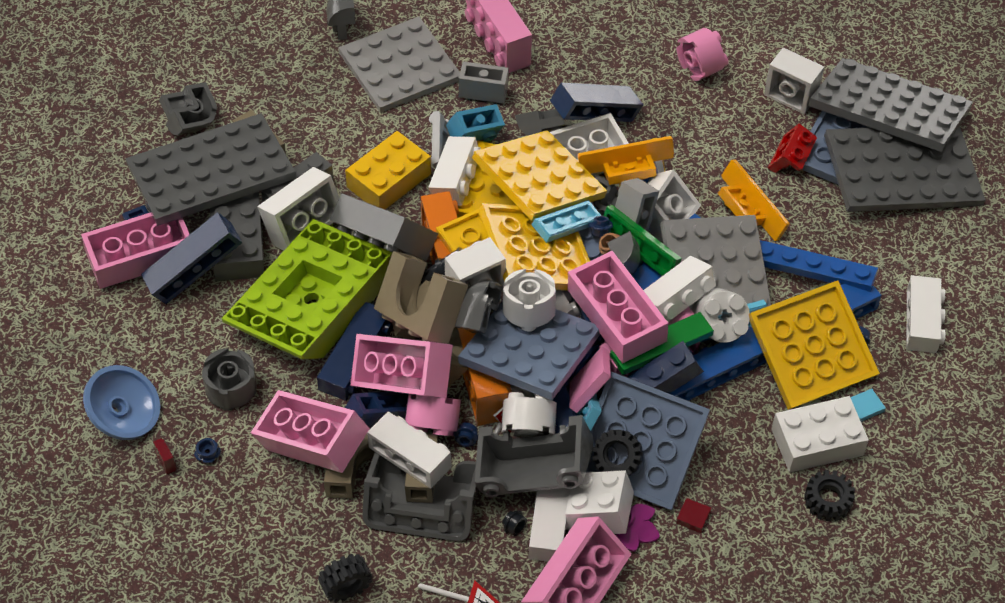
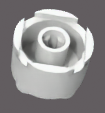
[503,269,556,331]
[691,288,750,342]
[502,392,557,437]

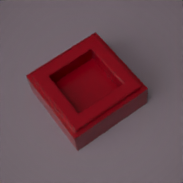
[153,438,176,475]
[676,498,711,533]

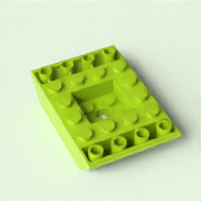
[221,219,392,359]

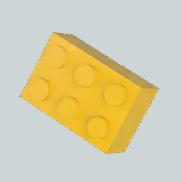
[345,131,431,210]

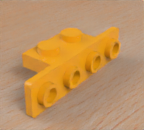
[577,136,674,185]
[718,159,789,241]

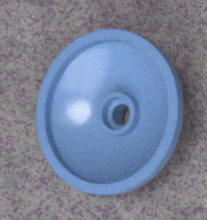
[83,365,160,440]

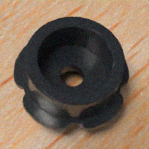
[502,510,527,536]

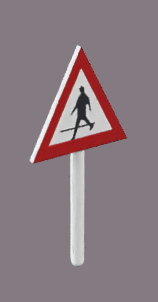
[418,580,500,603]

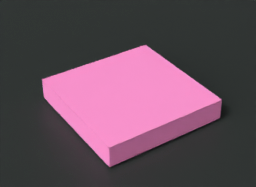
[569,346,611,413]

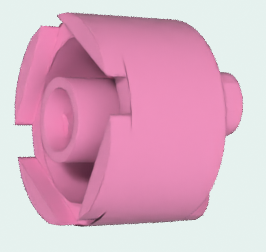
[676,28,728,81]
[405,394,461,436]

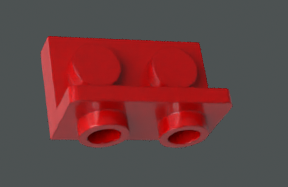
[768,123,817,173]

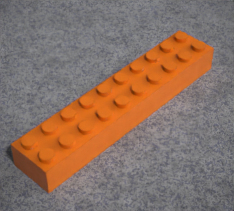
[421,191,512,426]

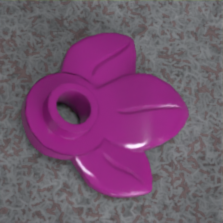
[616,504,660,552]

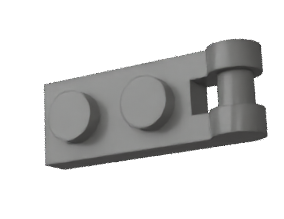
[429,111,450,169]

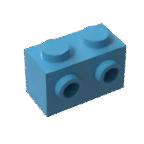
[446,104,505,142]

